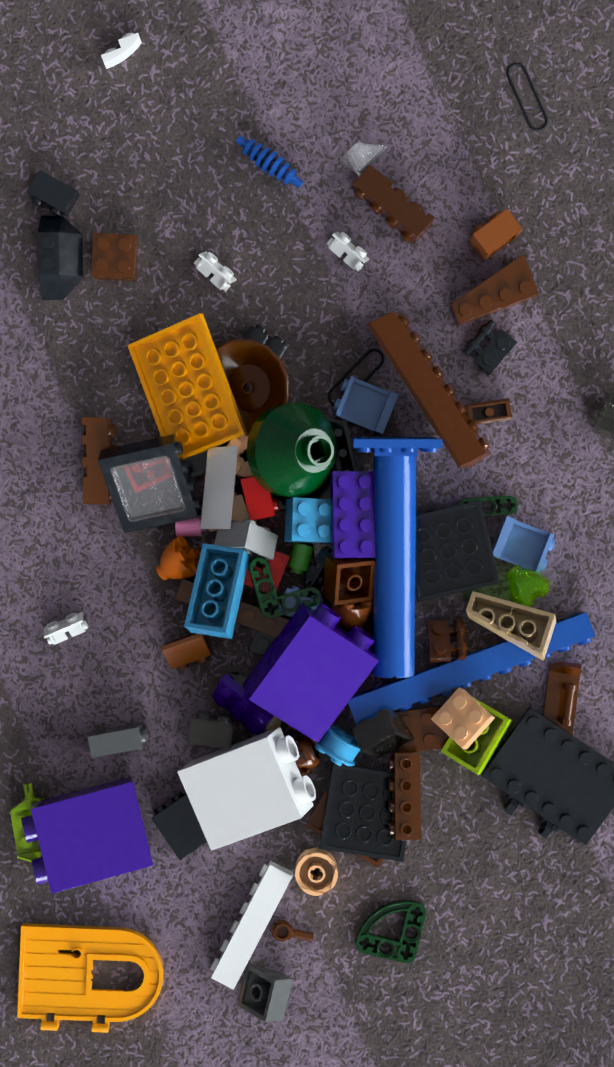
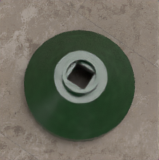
[247,403,337,497]

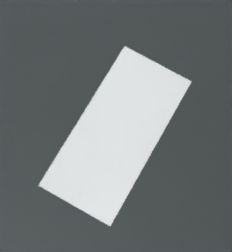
[200,446,238,529]

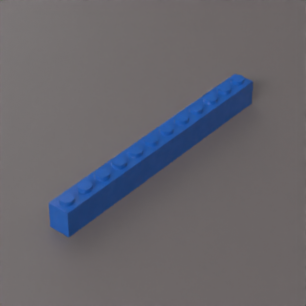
[348,612,595,726]

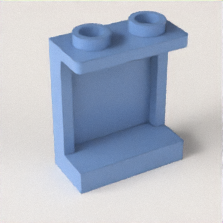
[333,376,399,434]
[492,516,556,574]

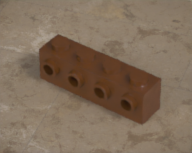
[388,752,421,840]

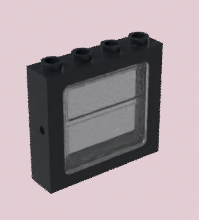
[98,434,201,533]

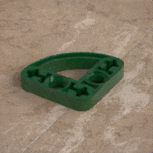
[356,900,426,963]

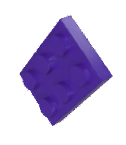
[212,674,274,735]

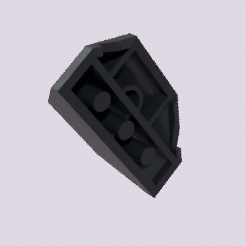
[38,215,83,300]

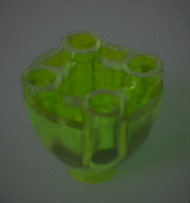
[506,565,551,607]

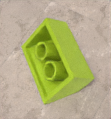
[441,697,513,775]

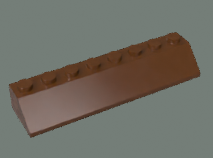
[367,311,491,468]

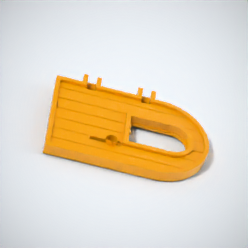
[17,923,164,1033]

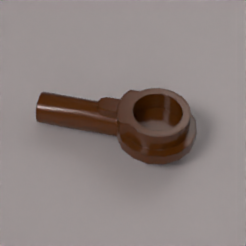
[271,920,313,942]

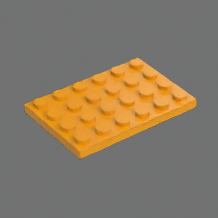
[127,313,247,460]

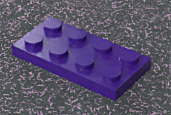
[330,471,376,558]

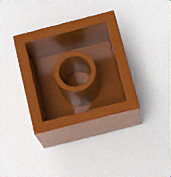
[468,209,522,262]

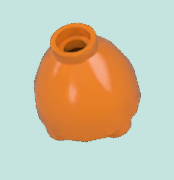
[156,535,200,581]

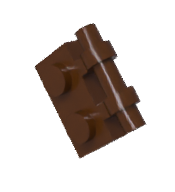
[427,618,468,662]

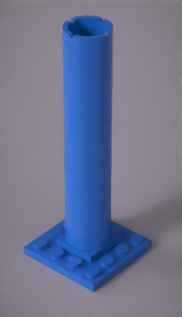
[351,437,442,678]

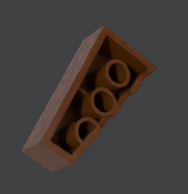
[352,165,435,244]
[449,254,539,327]
[81,417,116,505]

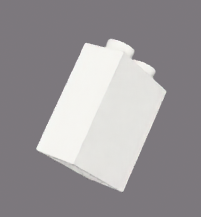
[177,727,316,851]

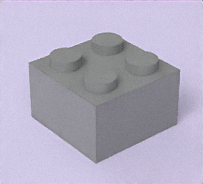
[214,519,278,560]

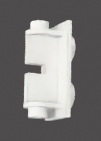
[327,232,369,272]
[194,252,237,292]
[44,612,89,645]

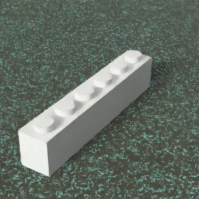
[210,860,293,990]

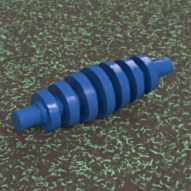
[236,135,304,188]

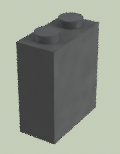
[88,722,149,758]

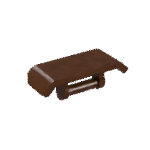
[543,661,582,735]

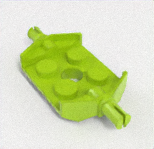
[10,783,45,862]

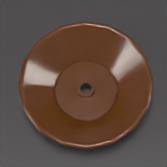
[216,339,289,436]

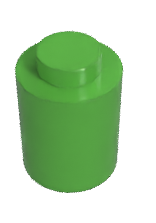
[287,542,314,575]

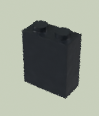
[151,792,207,860]

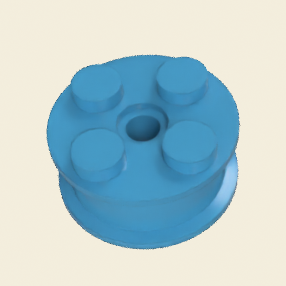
[314,724,365,766]

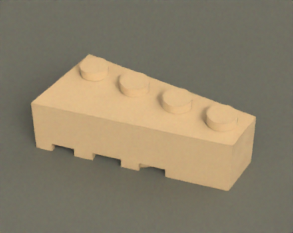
[466,591,556,661]

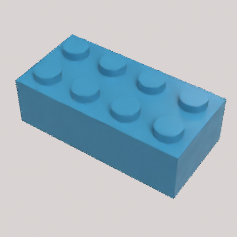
[284,497,332,544]
[184,543,250,639]

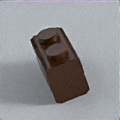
[464,398,512,425]

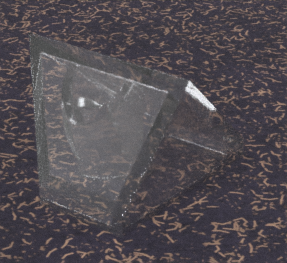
[338,140,388,177]

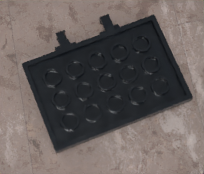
[481,706,614,845]

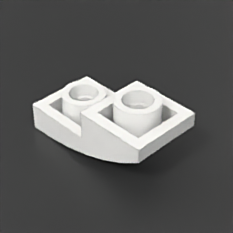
[101,33,141,69]

